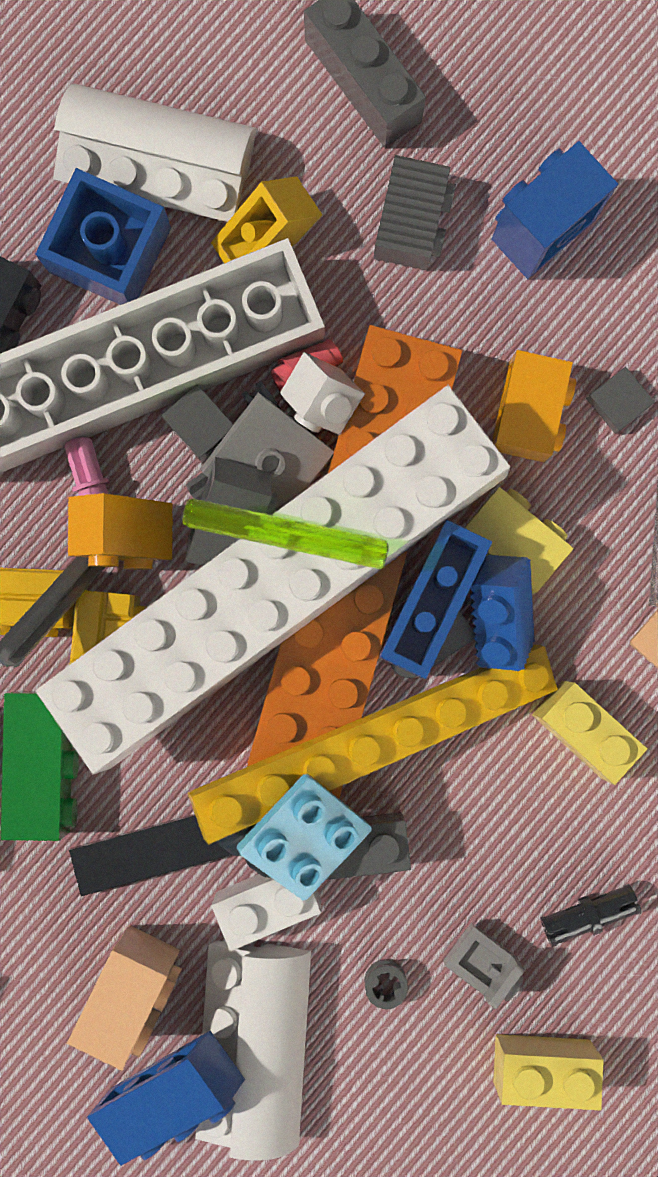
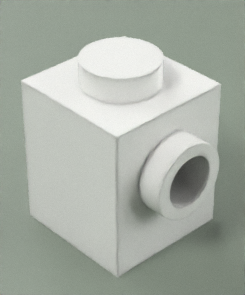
[280,352,365,435]

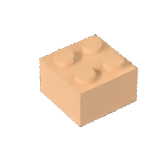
[67,925,182,1071]

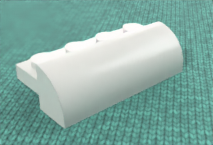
[53,84,257,222]
[195,940,311,1160]

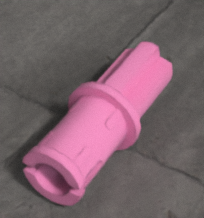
[64,437,110,496]

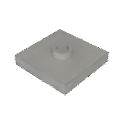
[200,392,334,513]

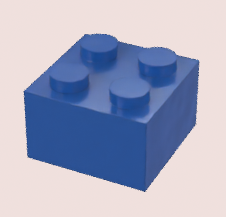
[491,141,618,280]
[35,168,171,305]

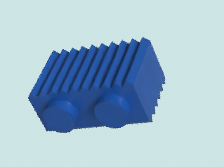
[470,555,535,671]

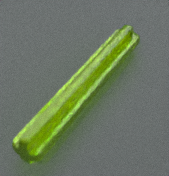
[183,498,389,569]

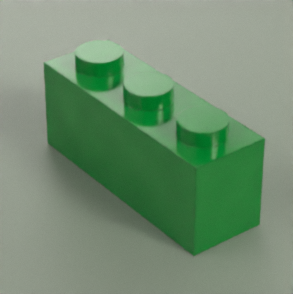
[1,691,79,841]

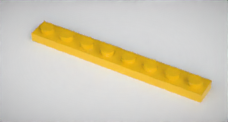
[187,644,558,844]

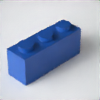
[379,520,492,679]
[87,1030,245,1166]

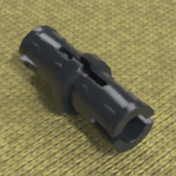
[540,884,642,947]

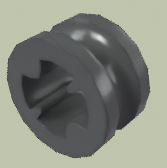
[364,959,408,1010]

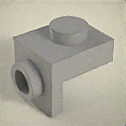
[443,922,524,1009]

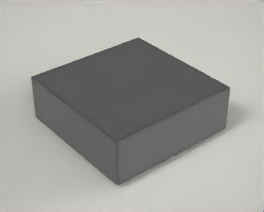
[586,366,655,434]

